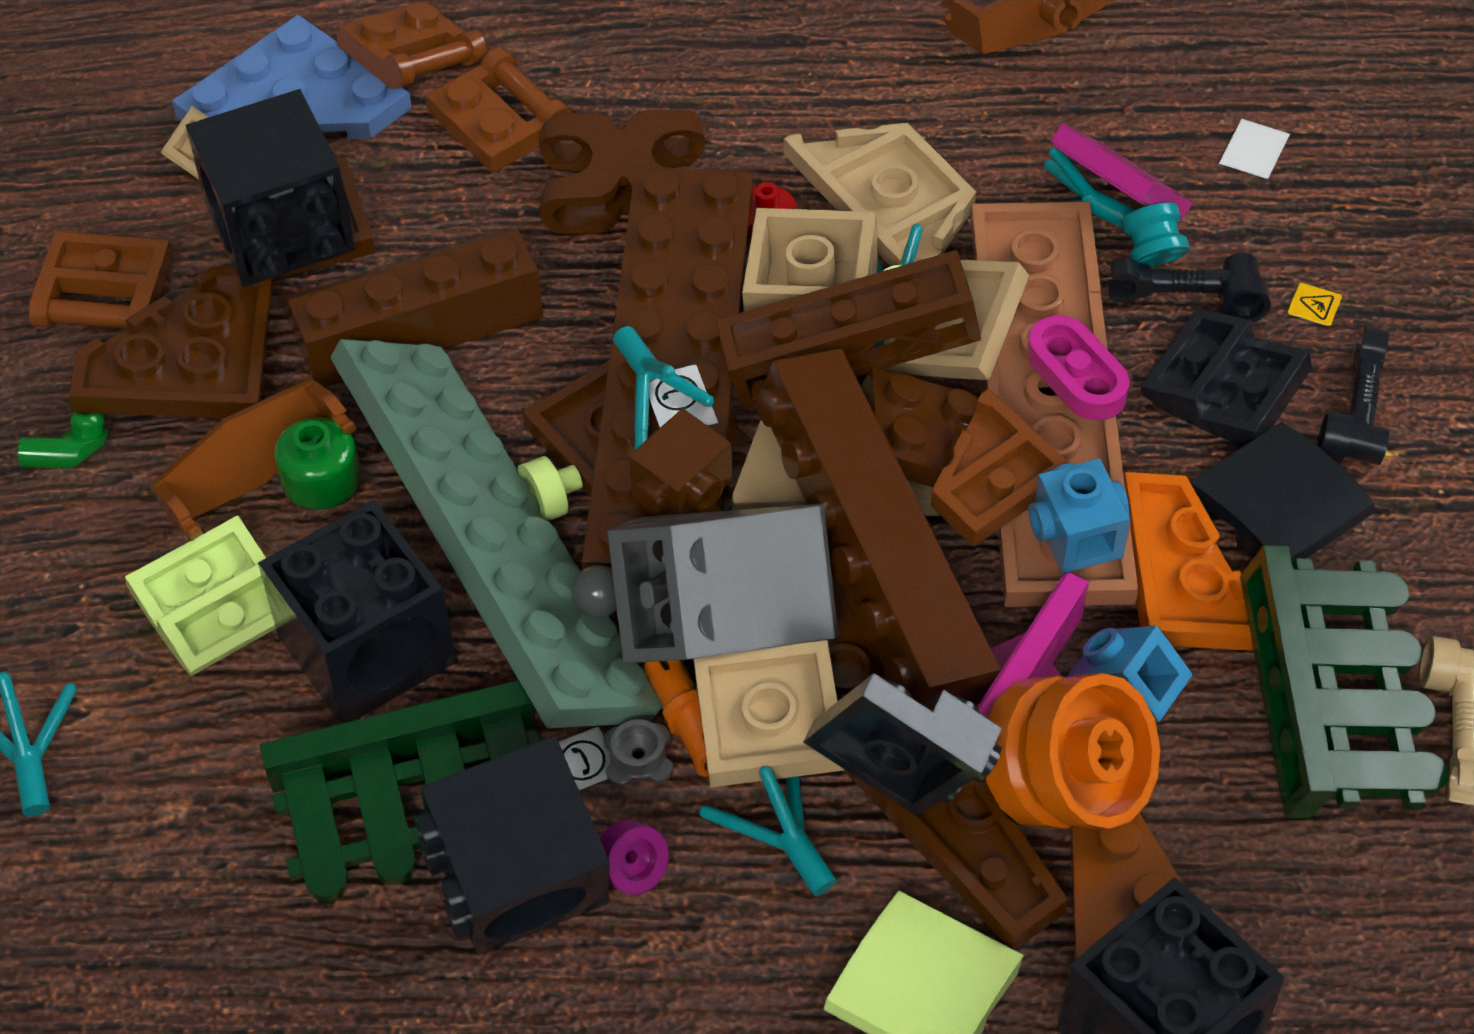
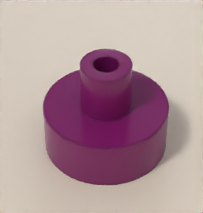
[600,820,669,895]

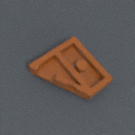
[930,388,1069,547]
[1070,813,1184,962]

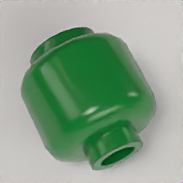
[274,417,361,510]

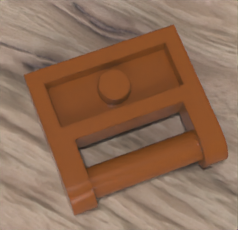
[336,1,487,89]
[425,47,573,174]
[29,231,174,328]

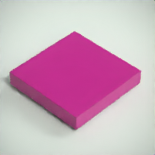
[1051,123,1193,220]

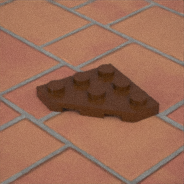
[69,266,273,418]

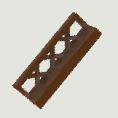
[715,250,981,409]

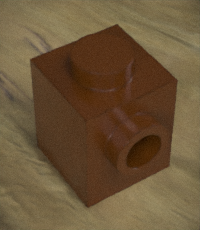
[629,408,732,516]

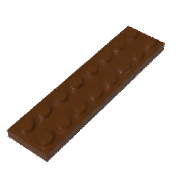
[582,166,753,569]

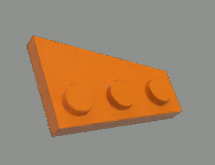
[1123,472,1254,651]

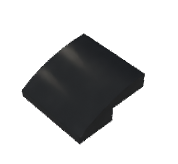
[1140,308,1312,446]
[1190,422,1375,563]

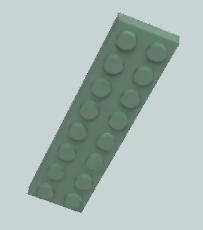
[330,339,662,728]

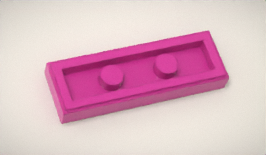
[977,572,1089,718]

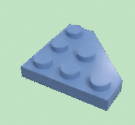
[172,15,412,139]

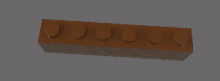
[757,348,1001,705]

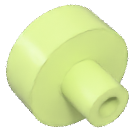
[518,456,583,521]

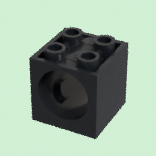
[186,89,355,287]
[258,500,456,724]
[414,735,610,956]
[1058,877,1285,1034]

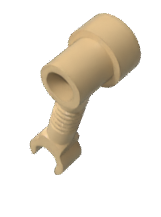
[1418,635,1474,805]

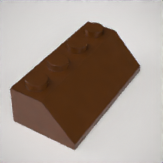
[280,229,543,388]

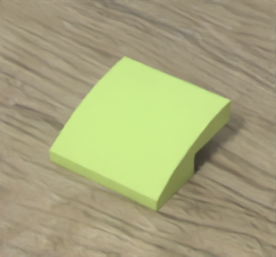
[125,515,276,677]
[824,891,1024,1034]

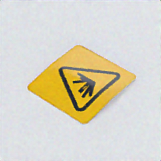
[1288,283,1342,326]

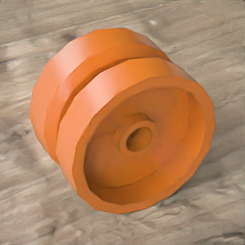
[986,673,1160,829]

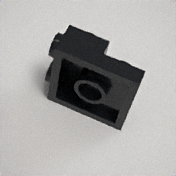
[803,673,1002,816]

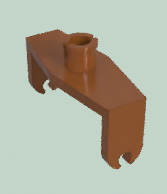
[941,0,1115,54]
[149,378,356,541]

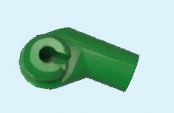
[18,412,108,469]

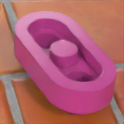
[1027,315,1130,420]

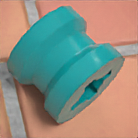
[1121,202,1190,267]

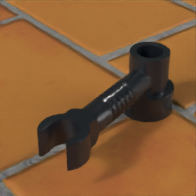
[1108,253,1271,323]
[1316,326,1390,466]

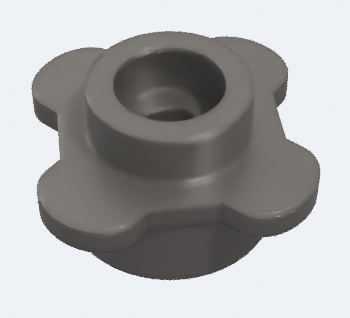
[604,719,673,787]

